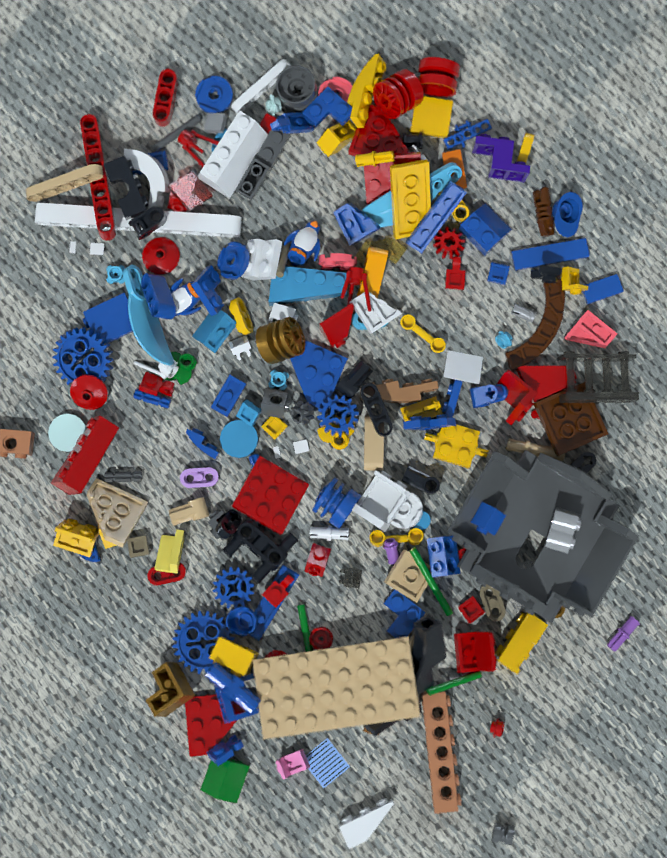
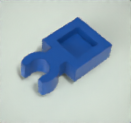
[206,735,244,766]

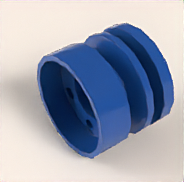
[312,477,361,529]

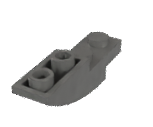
[235,129,291,200]

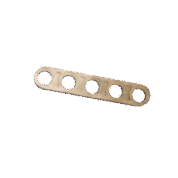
[26,164,103,202]

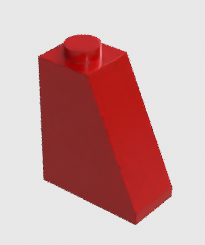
[516,366,577,404]

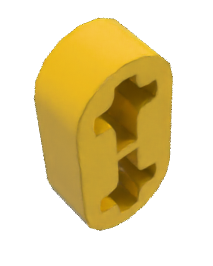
[516,132,535,163]

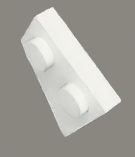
[350,292,402,334]

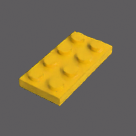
[390,159,431,239]

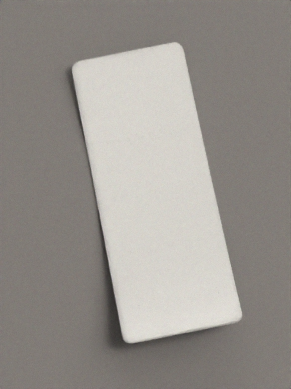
[69,241,104,255]
[273,440,309,459]

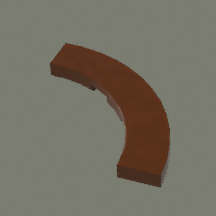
[505,278,565,371]

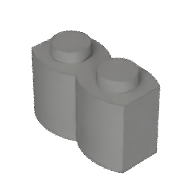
[545,507,582,553]

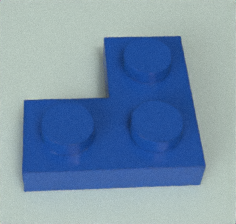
[302,87,352,127]
[191,265,224,316]
[403,414,456,431]
[383,589,426,639]

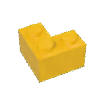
[209,637,259,677]

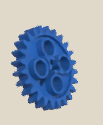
[52,327,114,385]
[172,611,235,674]

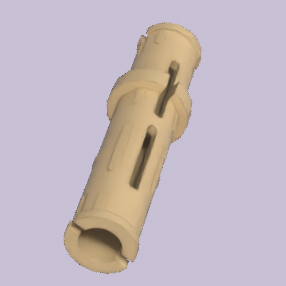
[506,438,565,461]

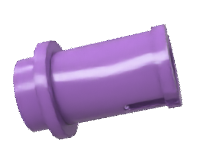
[383,538,399,564]

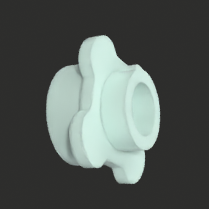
[266,95,281,117]

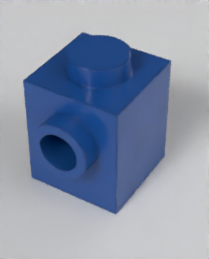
[471,502,506,536]

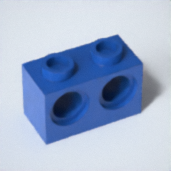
[427,536,461,577]

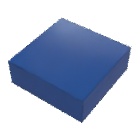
[487,262,510,285]

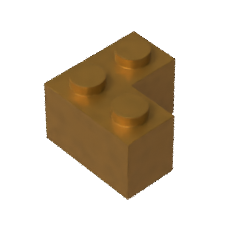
[146,662,195,717]

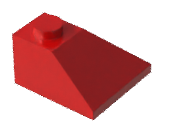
[319,303,354,349]

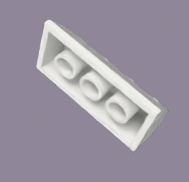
[198,110,268,199]

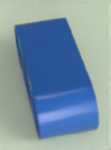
[141,273,176,320]

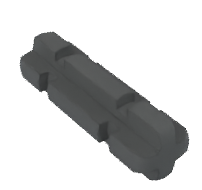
[104,471,142,483]

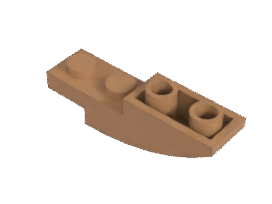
[360,379,439,403]

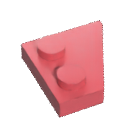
[564,310,617,349]

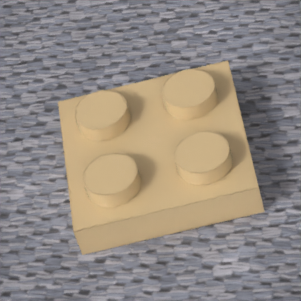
[384,549,431,603]

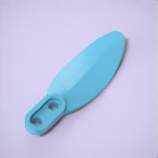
[361,162,462,227]
[123,265,174,365]

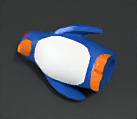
[283,220,320,266]
[170,278,201,316]

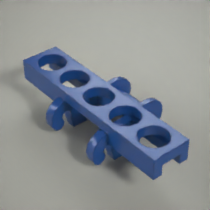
[443,119,492,150]

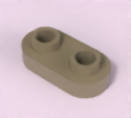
[479,585,506,621]

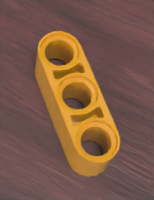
[357,246,388,299]

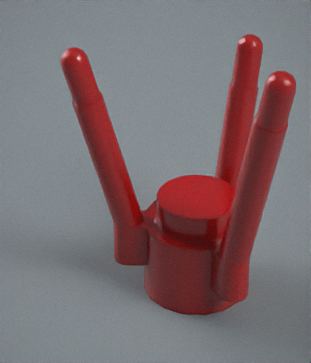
[178,129,219,167]
[340,267,371,312]

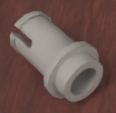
[511,303,537,323]

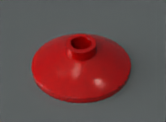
[142,237,180,275]
[70,375,108,410]

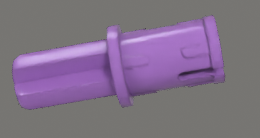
[607,616,640,652]

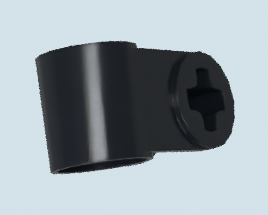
[128,206,167,240]

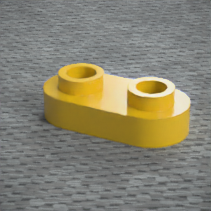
[229,297,254,335]

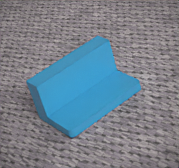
[192,310,236,353]

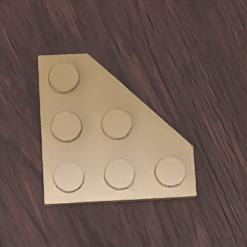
[87,478,148,548]

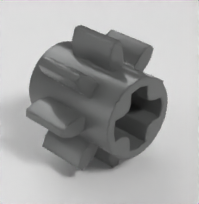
[291,400,314,426]

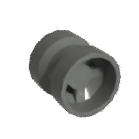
[491,822,515,846]

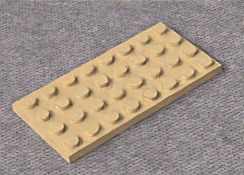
[253,637,421,740]

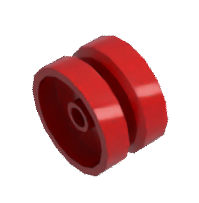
[417,57,460,97]

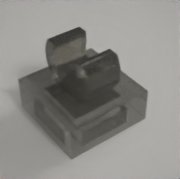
[339,567,362,589]

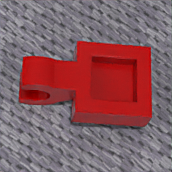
[445,256,466,290]
[139,372,175,396]
[262,575,295,608]

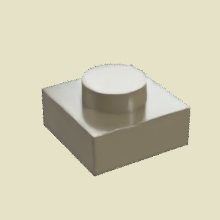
[127,535,150,558]

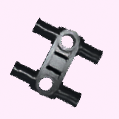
[222,518,298,584]

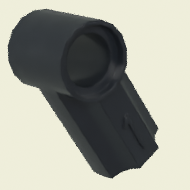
[335,361,373,399]
[401,466,440,495]

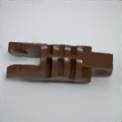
[533,187,554,237]

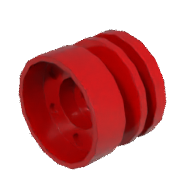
[373,69,424,119]

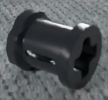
[403,132,423,149]

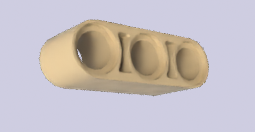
[364,415,384,471]

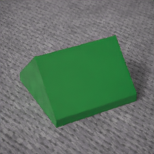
[200,758,250,803]

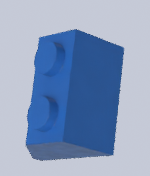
[459,203,512,256]

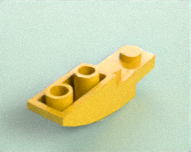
[347,54,386,128]

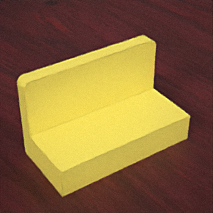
[155,529,184,574]

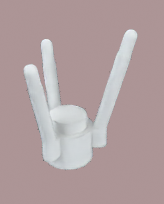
[134,359,179,379]

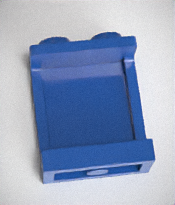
[82,293,133,345]

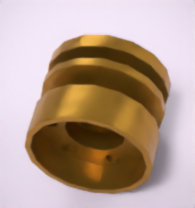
[255,317,305,365]

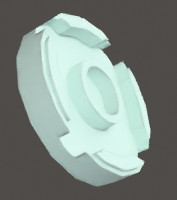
[48,414,86,452]

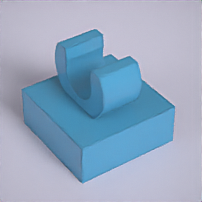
[236,399,262,427]

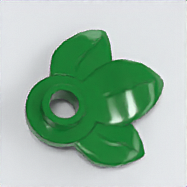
[165,351,197,385]

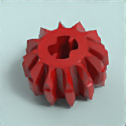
[433,227,465,260]

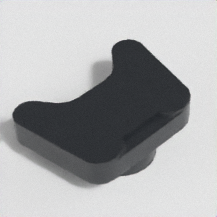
[530,265,562,284]

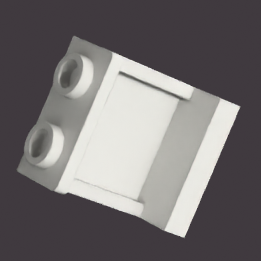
[352,470,410,532]

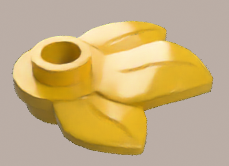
[317,413,355,450]

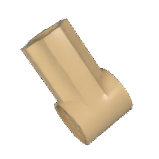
[168,497,210,526]

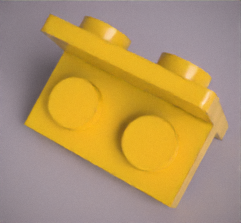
[53,518,100,557]

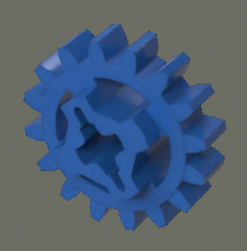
[317,395,359,437]
[212,567,255,609]

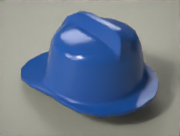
[552,192,583,237]

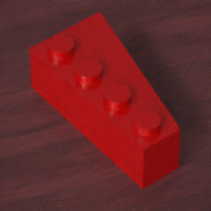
[51,415,119,495]

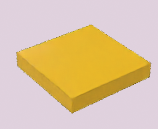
[410,96,453,139]

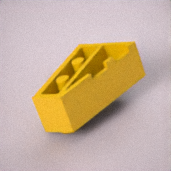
[495,612,548,675]

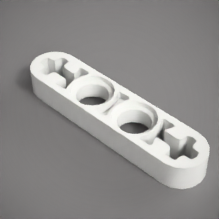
[231,59,291,114]

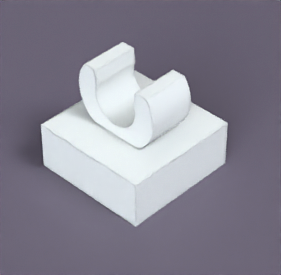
[228,336,251,360]

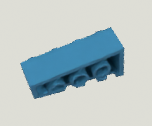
[269,266,348,306]

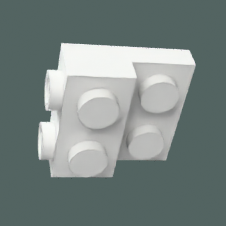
[241,239,282,281]

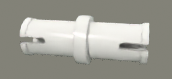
[310,525,349,541]

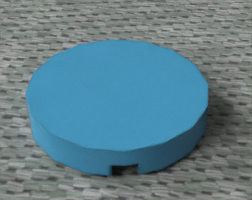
[220,420,258,458]

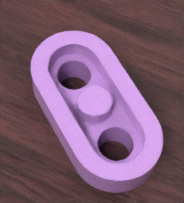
[180,467,219,488]

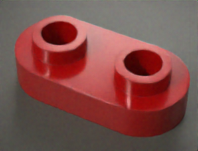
[147,563,186,586]

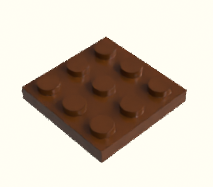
[534,382,608,456]

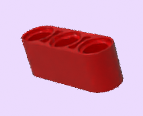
[153,69,178,127]

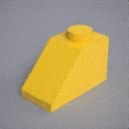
[316,120,357,157]

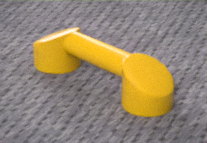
[400,314,446,353]
[369,528,424,547]

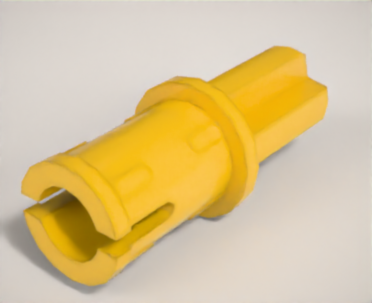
[355,151,394,167]

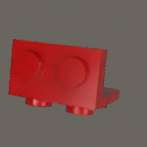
[497,370,538,426]
[454,631,497,673]

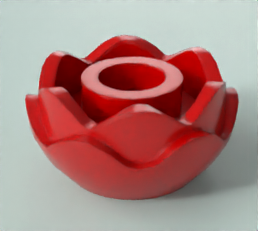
[309,627,334,650]

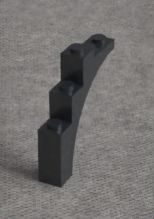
[363,614,447,737]

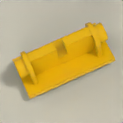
[400,396,442,421]

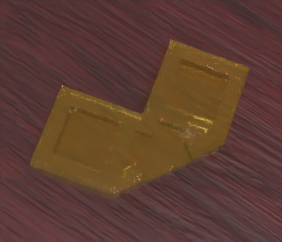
[356,238,407,265]

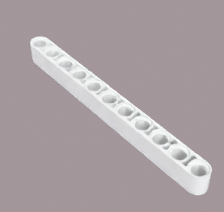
[35,203,242,238]

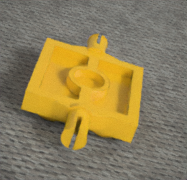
[424,424,489,469]

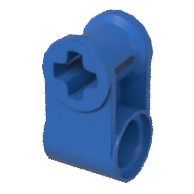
[469,384,508,408]

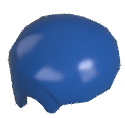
[226,606,257,636]

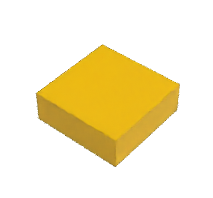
[261,416,288,440]

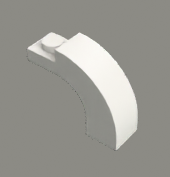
[124,149,170,209]

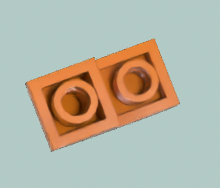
[442,149,467,189]

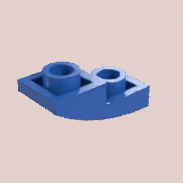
[186,428,220,460]

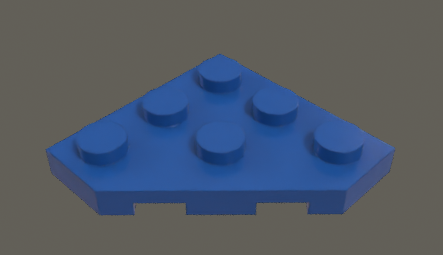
[290,340,348,409]

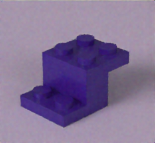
[472,134,530,183]

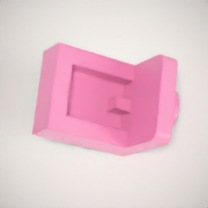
[276,749,310,779]

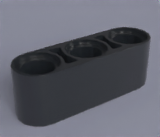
[360,383,393,437]

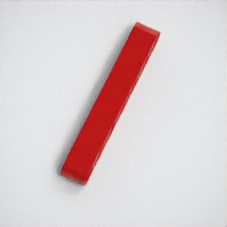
[80,114,116,241]

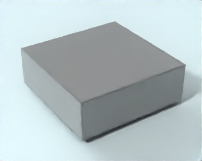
[204,113,227,133]

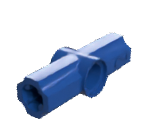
[204,662,261,714]

